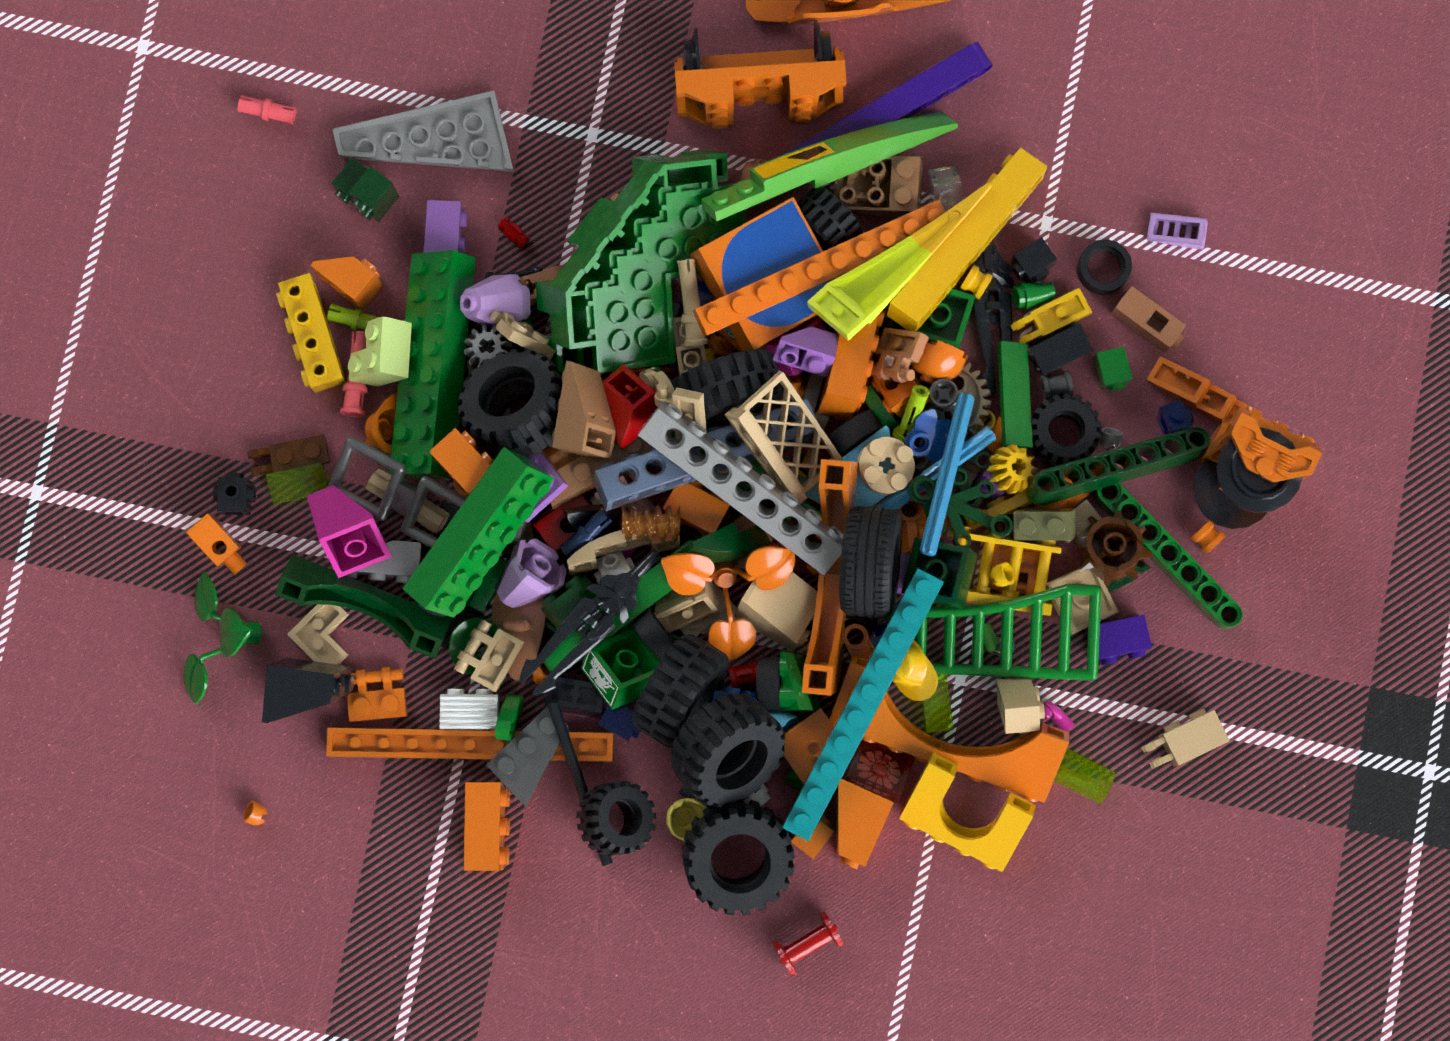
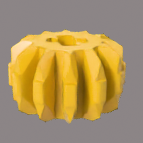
[987,445,1037,494]

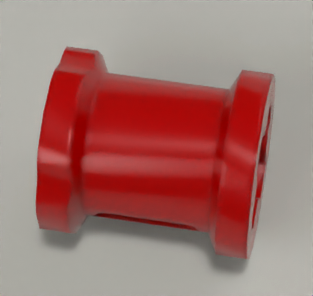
[728,659,757,689]

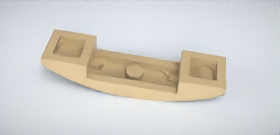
[567,527,680,575]

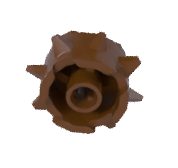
[1074,511,1152,586]

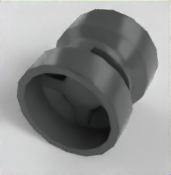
[930,378,958,412]

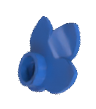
[905,409,952,463]

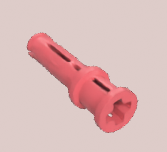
[340,331,368,418]

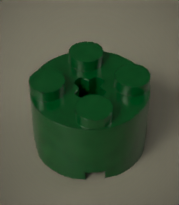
[541,573,597,630]

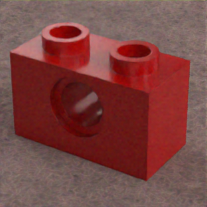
[534,495,589,555]

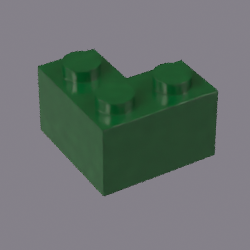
[331,157,399,222]

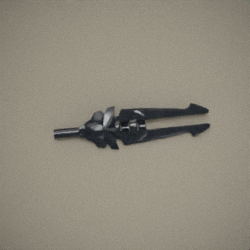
[970,240,1014,395]
[519,549,661,695]

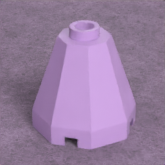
[460,274,531,330]
[497,539,567,608]

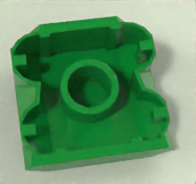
[779,652,822,713]

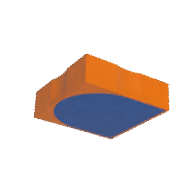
[689,197,837,351]

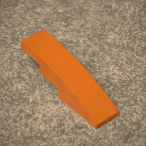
[1146,356,1262,424]

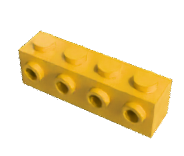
[276,273,347,393]

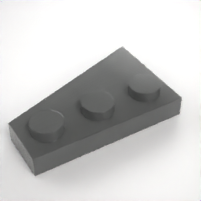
[486,706,569,807]

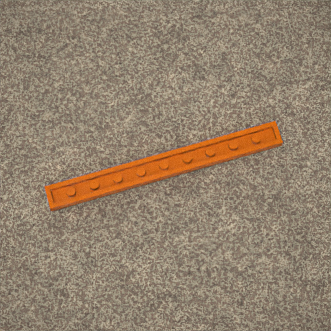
[692,199,945,337]
[326,728,614,762]

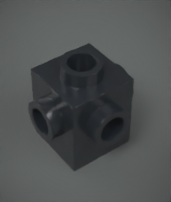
[213,473,256,515]

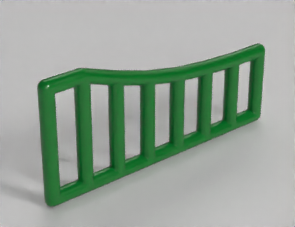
[887,584,1101,681]

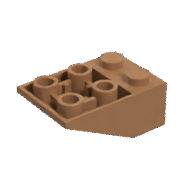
[834,156,923,219]
[552,361,616,459]

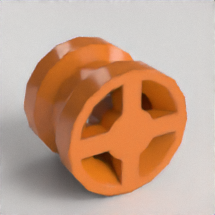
[1190,520,1226,555]

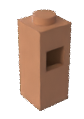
[1111,286,1186,353]

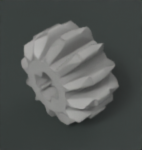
[464,325,513,369]

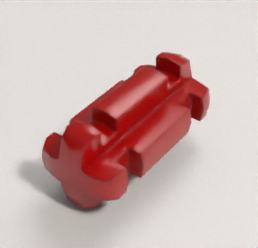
[498,217,530,249]

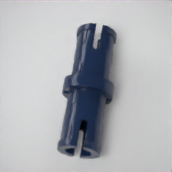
[560,507,614,558]

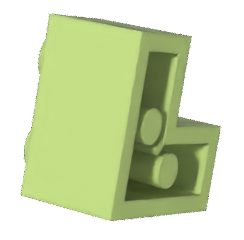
[348,316,412,387]

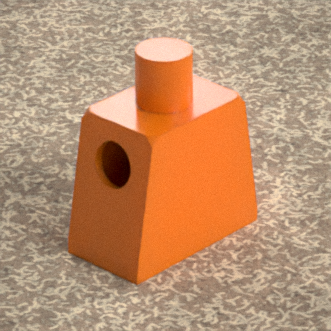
[186,513,247,575]

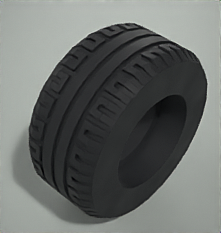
[839,506,902,619]

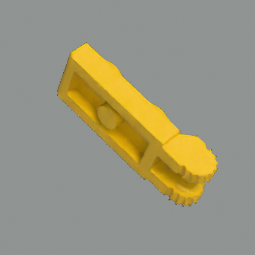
[1010,288,1092,344]

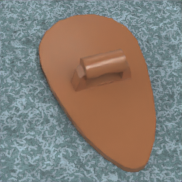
[492,593,547,681]

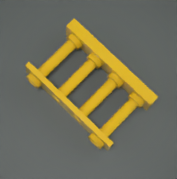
[947,526,1062,616]

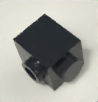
[1011,237,1057,283]

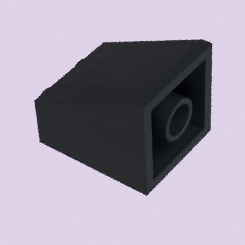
[262,658,354,723]

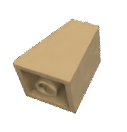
[734,572,817,652]

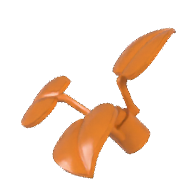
[661,546,795,660]

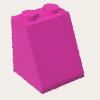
[307,485,392,578]

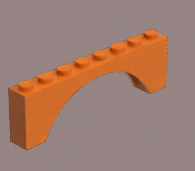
[802,459,858,696]
[829,654,1069,803]

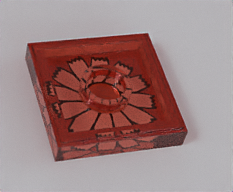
[845,740,915,804]

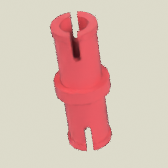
[238,95,296,125]

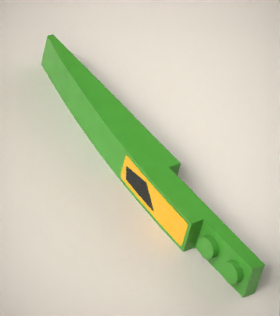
[701,111,958,221]

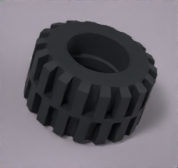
[797,187,863,251]
[1031,394,1102,467]
[576,781,657,856]

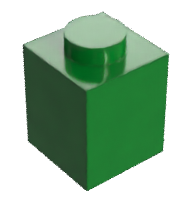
[1093,347,1132,392]

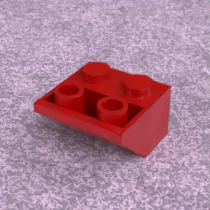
[602,364,658,449]

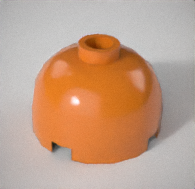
[910,338,968,385]

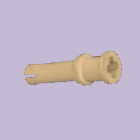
[677,258,709,346]

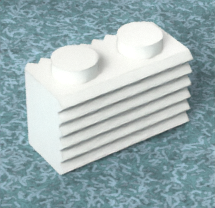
[439,689,500,730]

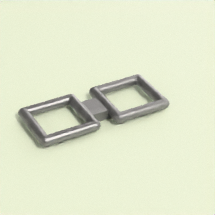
[328,436,467,548]

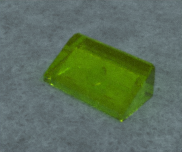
[266,463,328,505]
[921,674,954,733]
[1054,749,1116,804]

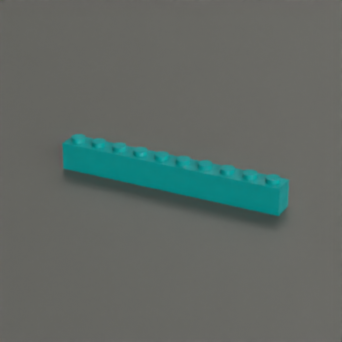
[783,567,944,841]

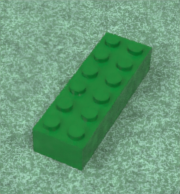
[402,447,555,618]

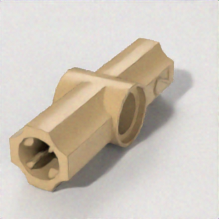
[365,468,450,534]

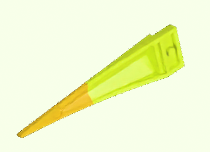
[807,182,991,341]

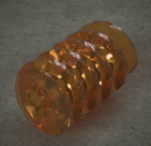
[622,505,681,542]

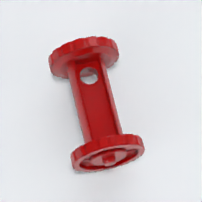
[772,912,844,976]

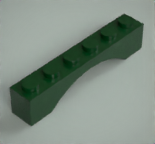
[275,554,452,659]

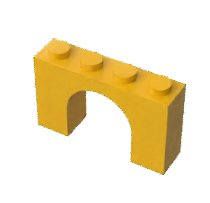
[899,752,1036,872]

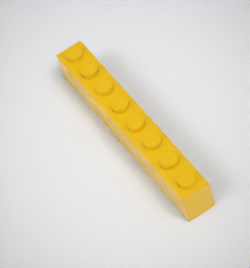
[887,147,1048,332]

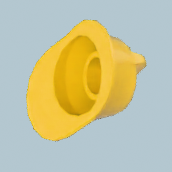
[892,640,938,701]

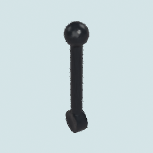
[485,266,543,279]

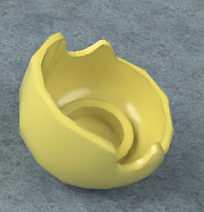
[666,798,707,841]

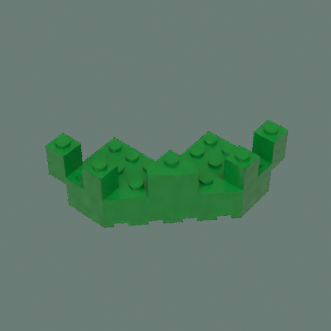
[535,149,745,373]

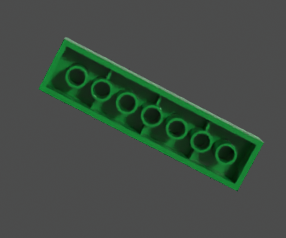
[389,250,476,480]

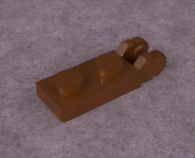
[247,434,330,476]

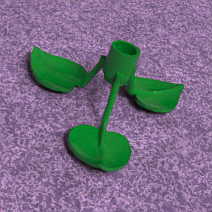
[183,572,262,705]

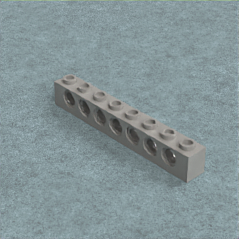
[638,401,844,575]

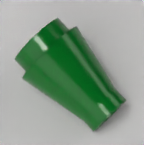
[1012,282,1055,310]

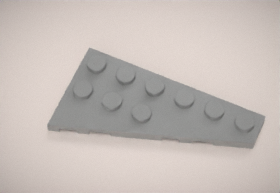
[332,91,514,172]

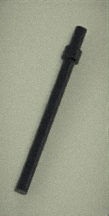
[547,701,613,866]

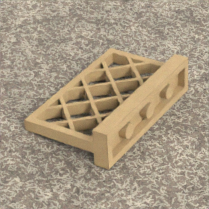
[725,371,842,505]

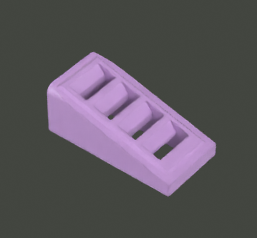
[1147,213,1208,250]

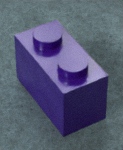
[1085,614,1152,666]

